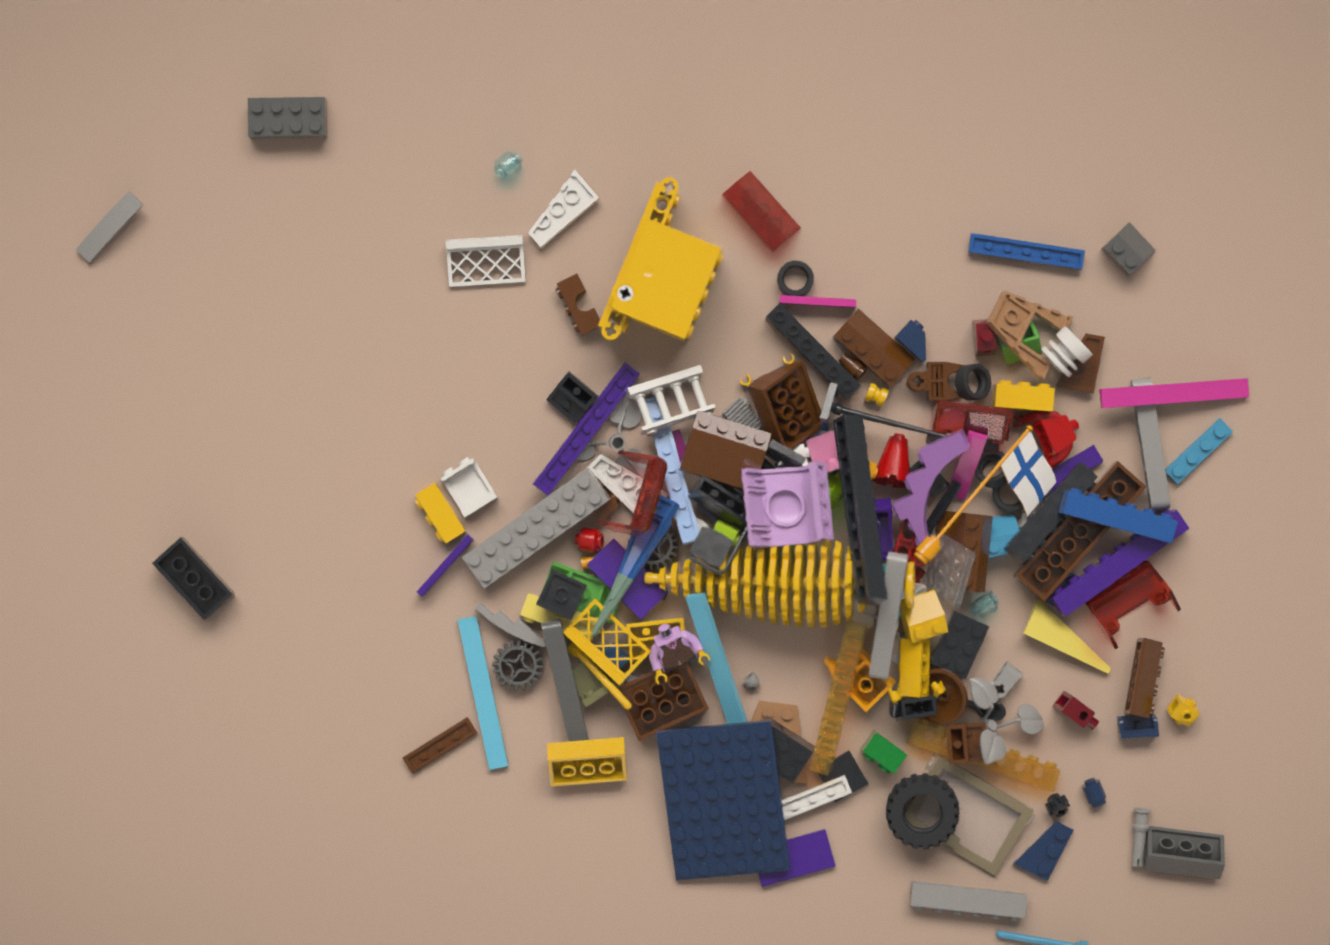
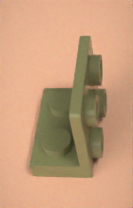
[572,658,618,707]

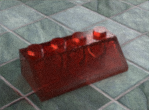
[722,171,801,253]

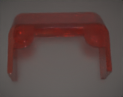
[929,400,1014,445]
[598,450,668,536]
[1085,560,1181,650]

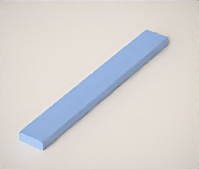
[645,396,699,545]

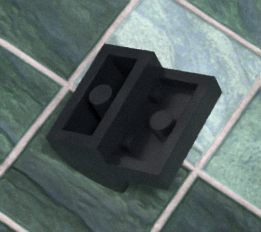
[546,371,599,424]

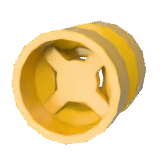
[864,383,889,407]

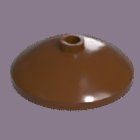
[913,668,968,725]

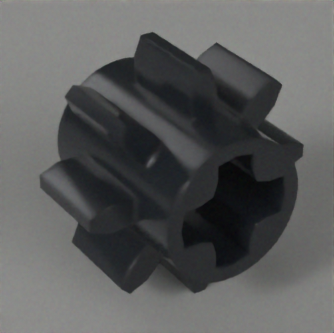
[1045,793,1070,817]

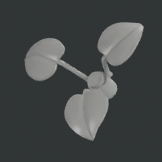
[562,395,646,479]
[969,678,1044,765]

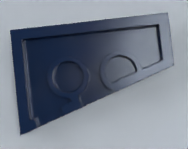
[1013,821,1073,881]

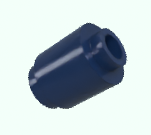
[1082,778,1106,808]

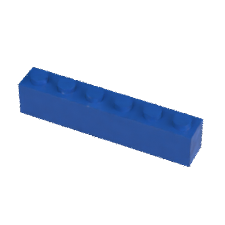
[1058,488,1178,543]

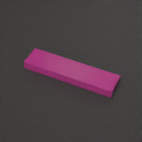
[779,295,857,308]
[949,430,987,500]

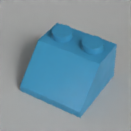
[989,513,1019,557]

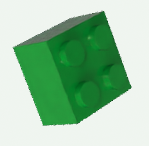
[860,730,907,774]

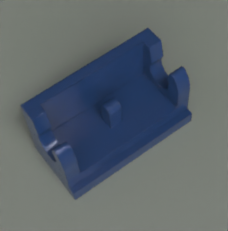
[1117,714,1159,739]

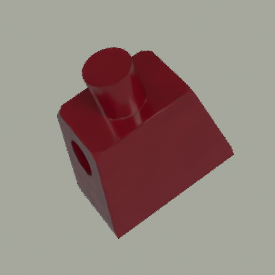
[972,319,997,356]
[1052,691,1099,730]

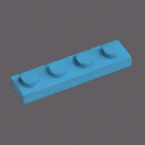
[1165,418,1233,484]

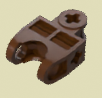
[907,362,964,401]

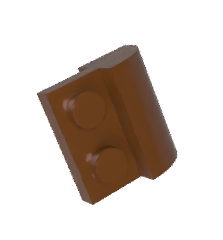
[946,722,987,764]

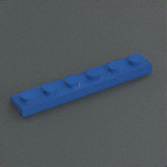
[968,233,1085,270]

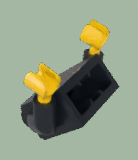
[888,681,946,721]

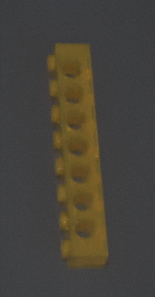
[810,620,868,775]
[906,718,1061,792]

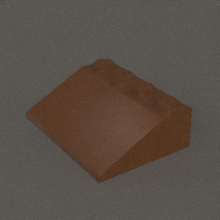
[748,359,821,450]
[679,411,771,490]
[931,511,993,593]
[616,662,709,741]

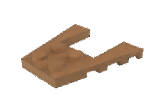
[986,291,1073,380]
[751,700,807,784]

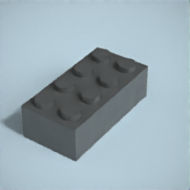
[248,97,327,139]

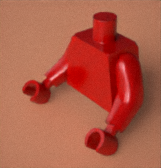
[1012,410,1079,468]

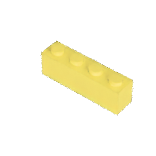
[520,593,598,641]

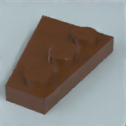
[1056,333,1105,394]

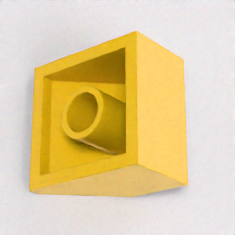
[899,589,948,643]

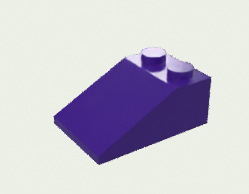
[875,498,893,560]

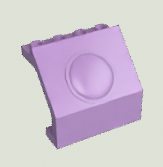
[742,461,834,549]

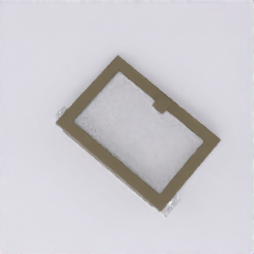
[905,752,1035,876]

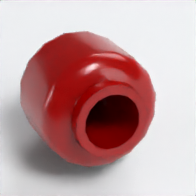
[575,527,604,553]

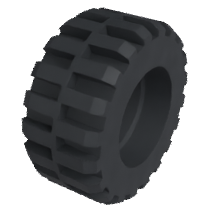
[886,773,959,850]

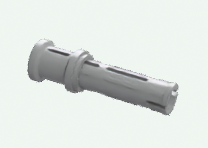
[1131,808,1151,867]

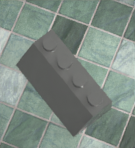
[1144,826,1225,879]

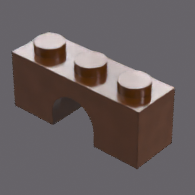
[555,273,600,336]

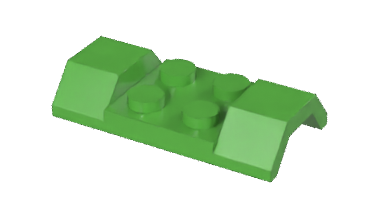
[542,561,620,624]

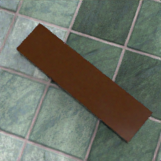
[403,717,478,774]

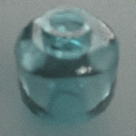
[494,151,522,180]
[969,589,999,618]

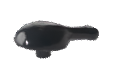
[967,700,1006,721]

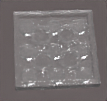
[923,533,976,608]

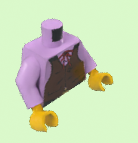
[649,624,710,684]

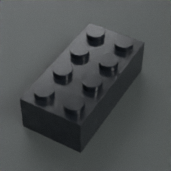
[152,537,235,620]

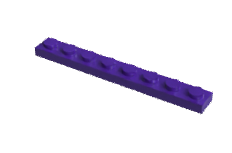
[532,362,640,496]

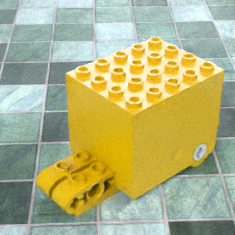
[598,177,723,342]

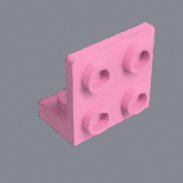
[806,430,839,474]

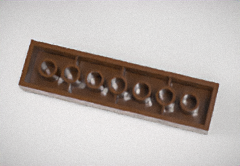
[1013,461,1147,602]

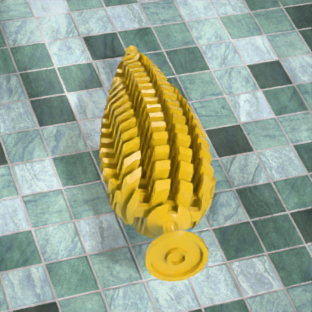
[644,540,915,628]

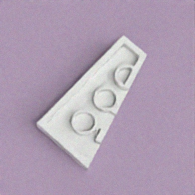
[528,169,599,249]
[587,454,669,516]

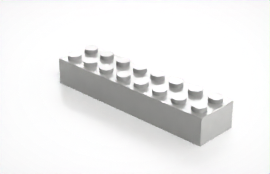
[462,468,611,588]

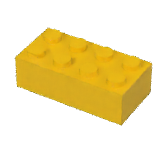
[547,737,627,787]

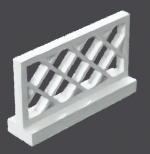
[445,235,526,287]

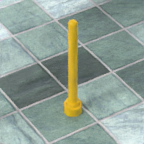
[567,642,632,710]

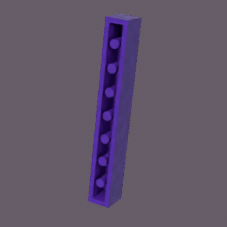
[1049,509,1190,617]

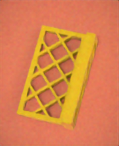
[563,599,650,685]

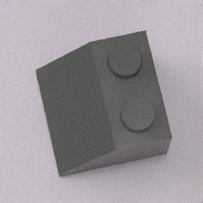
[1101,222,1155,276]

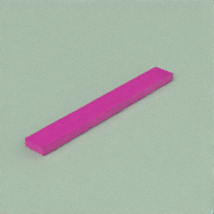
[1099,378,1249,408]

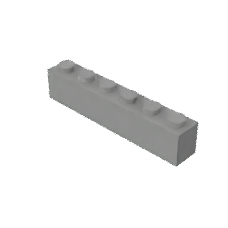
[909,881,1028,921]

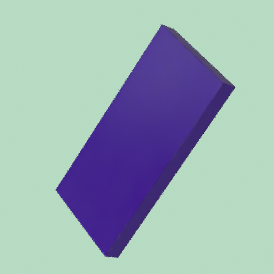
[586,538,668,620]
[758,829,836,887]

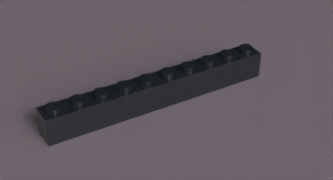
[833,414,888,606]

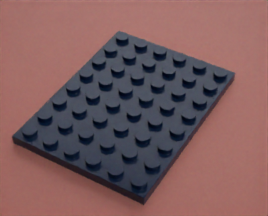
[656,719,791,881]

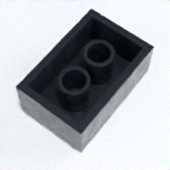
[930,610,990,679]
[764,716,815,783]

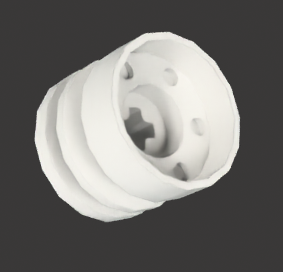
[1041,326,1093,377]

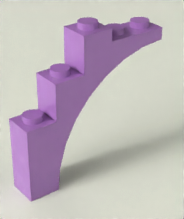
[892,429,970,546]

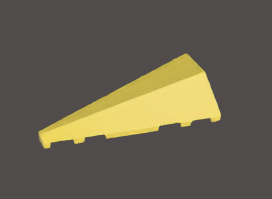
[1022,599,1111,674]

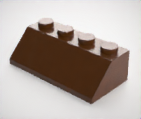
[833,308,915,388]
[1124,638,1165,718]

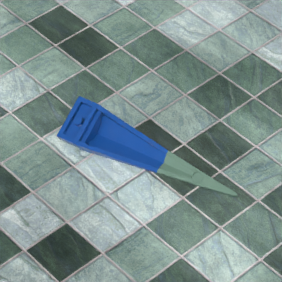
[592,490,680,637]

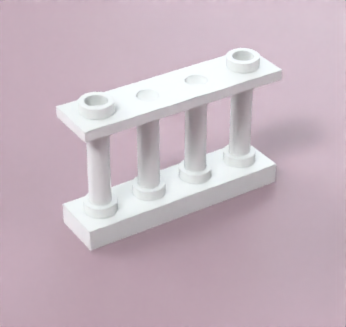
[627,365,715,436]

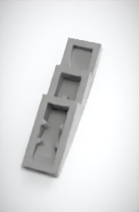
[76,191,144,263]
[475,603,546,647]

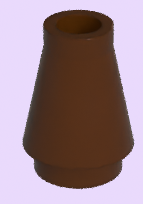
[839,353,868,380]

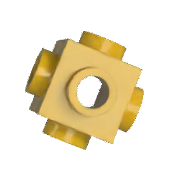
[1166,694,1200,727]

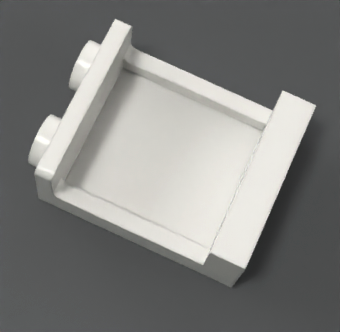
[440,457,498,518]

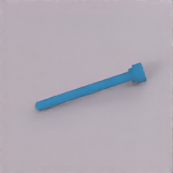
[996,930,1088,945]

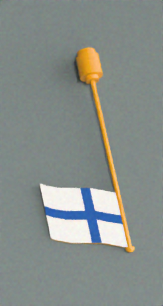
[914,425,1056,565]

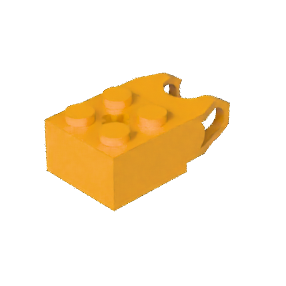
[823,638,896,712]

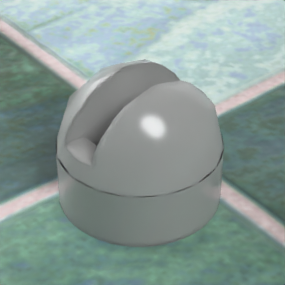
[742,672,759,689]

